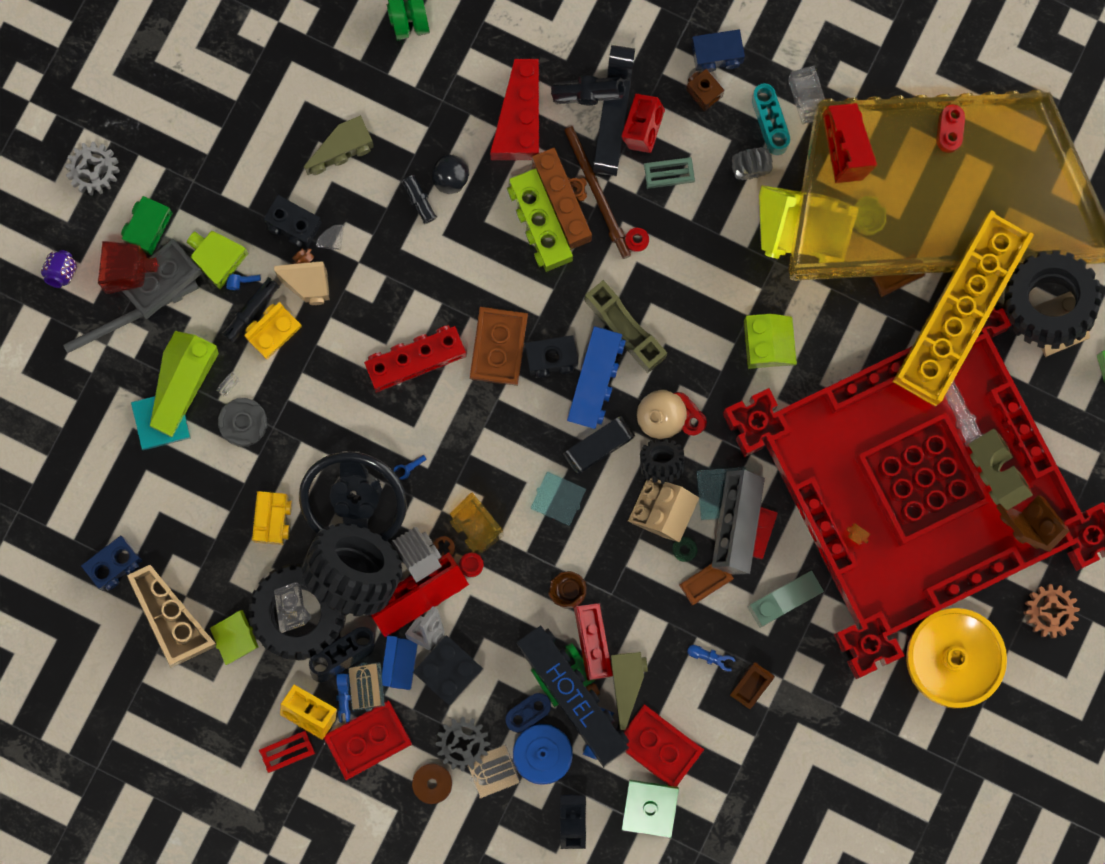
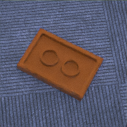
[470,307,528,386]

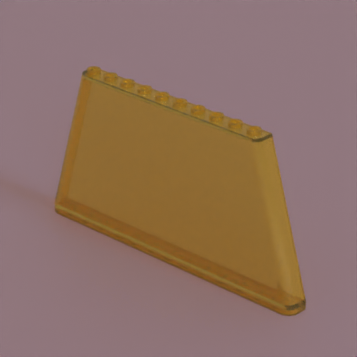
[789,90,1105,280]

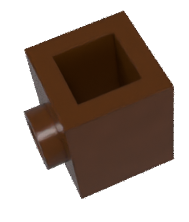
[686,69,725,112]

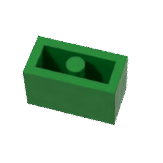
[121,196,173,256]

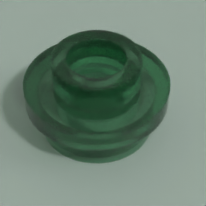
[672,537,697,562]

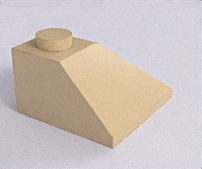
[274,262,330,305]

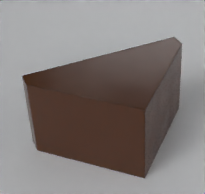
[730,662,775,709]

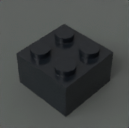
[413,635,484,707]

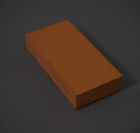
[679,564,734,606]

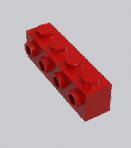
[364,325,467,393]
[371,552,469,637]

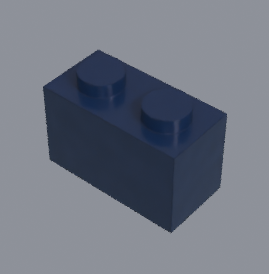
[691,29,745,72]

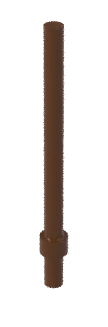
[564,126,631,259]

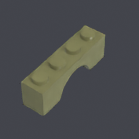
[584,280,667,374]

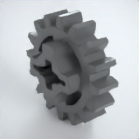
[436,717,490,771]

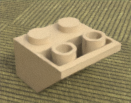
[628,478,699,542]

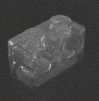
[788,66,828,125]

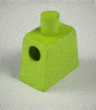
[186,231,249,289]

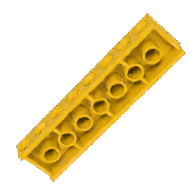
[893,210,1034,407]

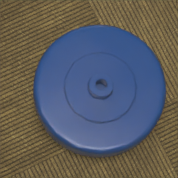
[513,724,573,785]

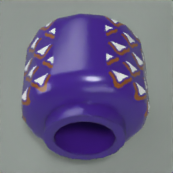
[41,250,77,288]

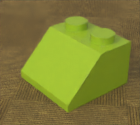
[744,314,797,369]

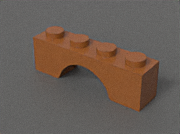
[532,148,592,250]

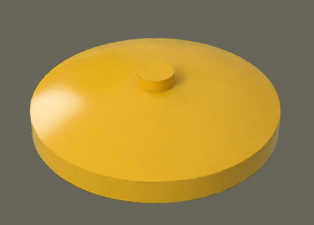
[906,608,1007,708]

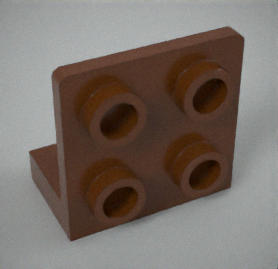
[996,495,1070,552]

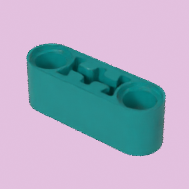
[752,83,790,156]

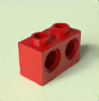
[621,94,665,153]

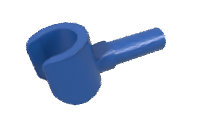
[226,274,261,290]
[394,455,427,480]

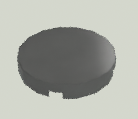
[218,398,267,447]

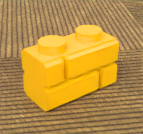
[252,491,292,545]

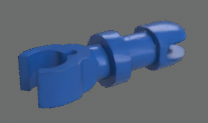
[688,645,736,671]
[336,674,351,723]

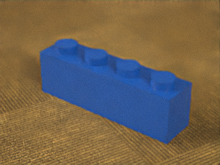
[567,326,626,429]

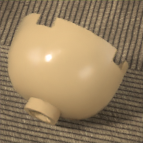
[636,390,687,439]

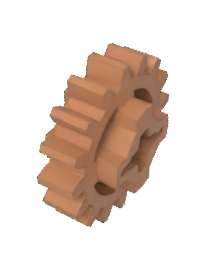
[1024,584,1080,638]

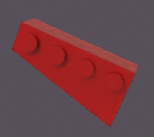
[490,59,539,160]

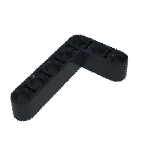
[593,45,635,176]

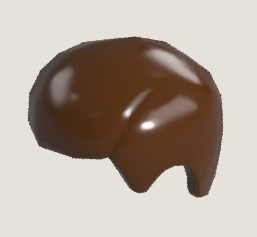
[548,571,587,609]

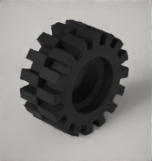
[640,438,685,484]

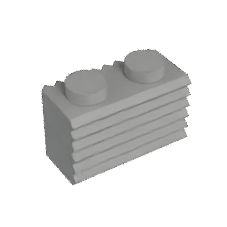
[391,527,442,583]

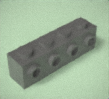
[712,470,765,575]

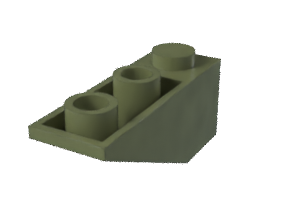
[304,115,374,175]

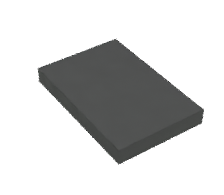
[117,239,203,319]

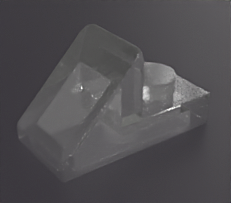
[274,582,311,633]

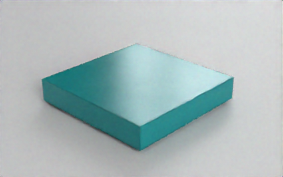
[131,396,191,450]

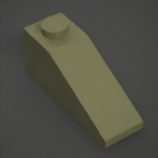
[610,652,648,730]

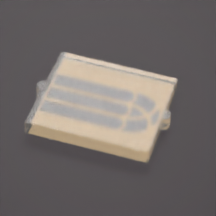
[467,744,521,798]

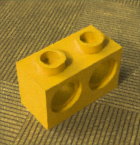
[280,684,337,740]

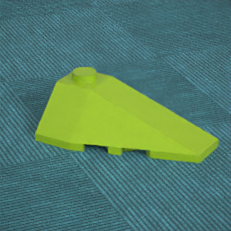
[150,331,219,437]

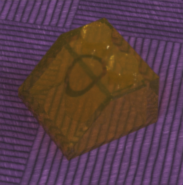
[449,492,504,554]

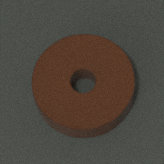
[412,764,452,804]

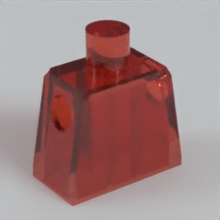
[98,241,158,294]

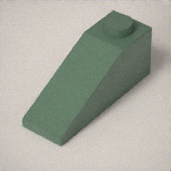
[748,570,824,628]

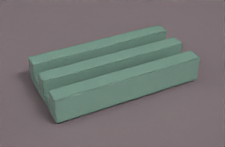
[644,157,695,189]

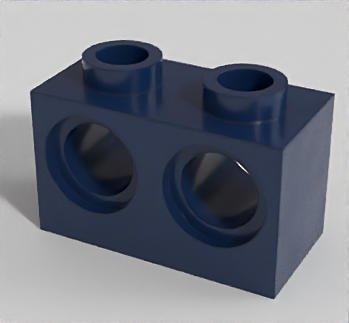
[81,535,142,591]

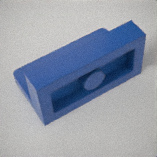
[380,636,418,690]

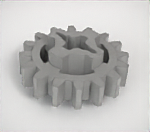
[65,142,119,195]

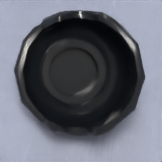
[432,155,469,194]

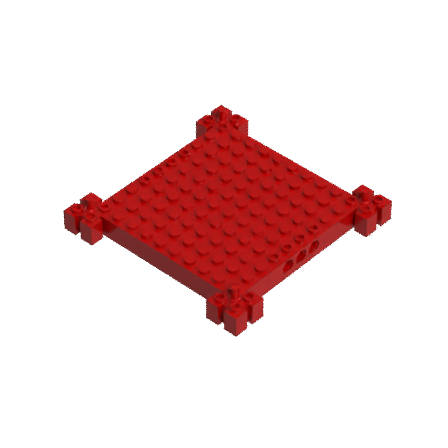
[723,308,1105,679]

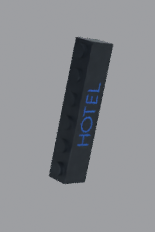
[516,625,629,768]

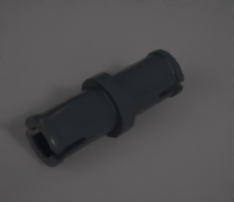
[401,175,437,224]

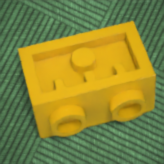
[244,302,302,360]

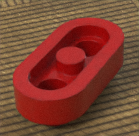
[936,104,965,153]
[673,392,707,436]

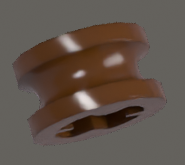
[433,536,455,557]

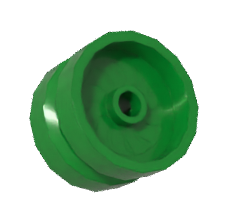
[386,0,430,41]

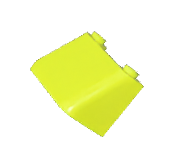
[759,185,858,266]

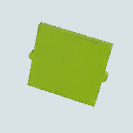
[210,610,259,665]

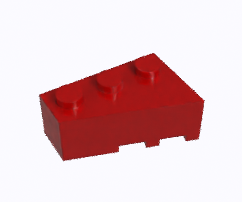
[822,103,877,183]

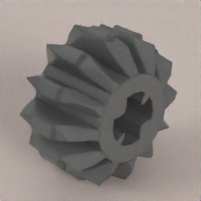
[732,147,773,180]

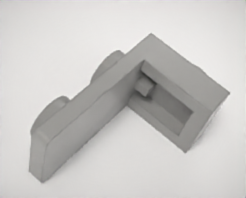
[405,607,445,651]

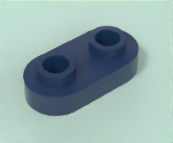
[506,693,551,733]

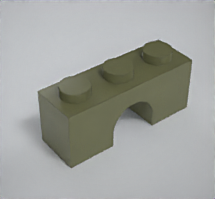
[969,429,1033,510]

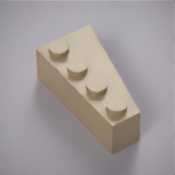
[127,565,216,668]

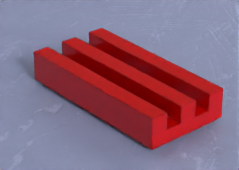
[259,731,315,773]

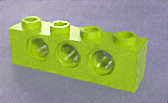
[507,168,573,272]

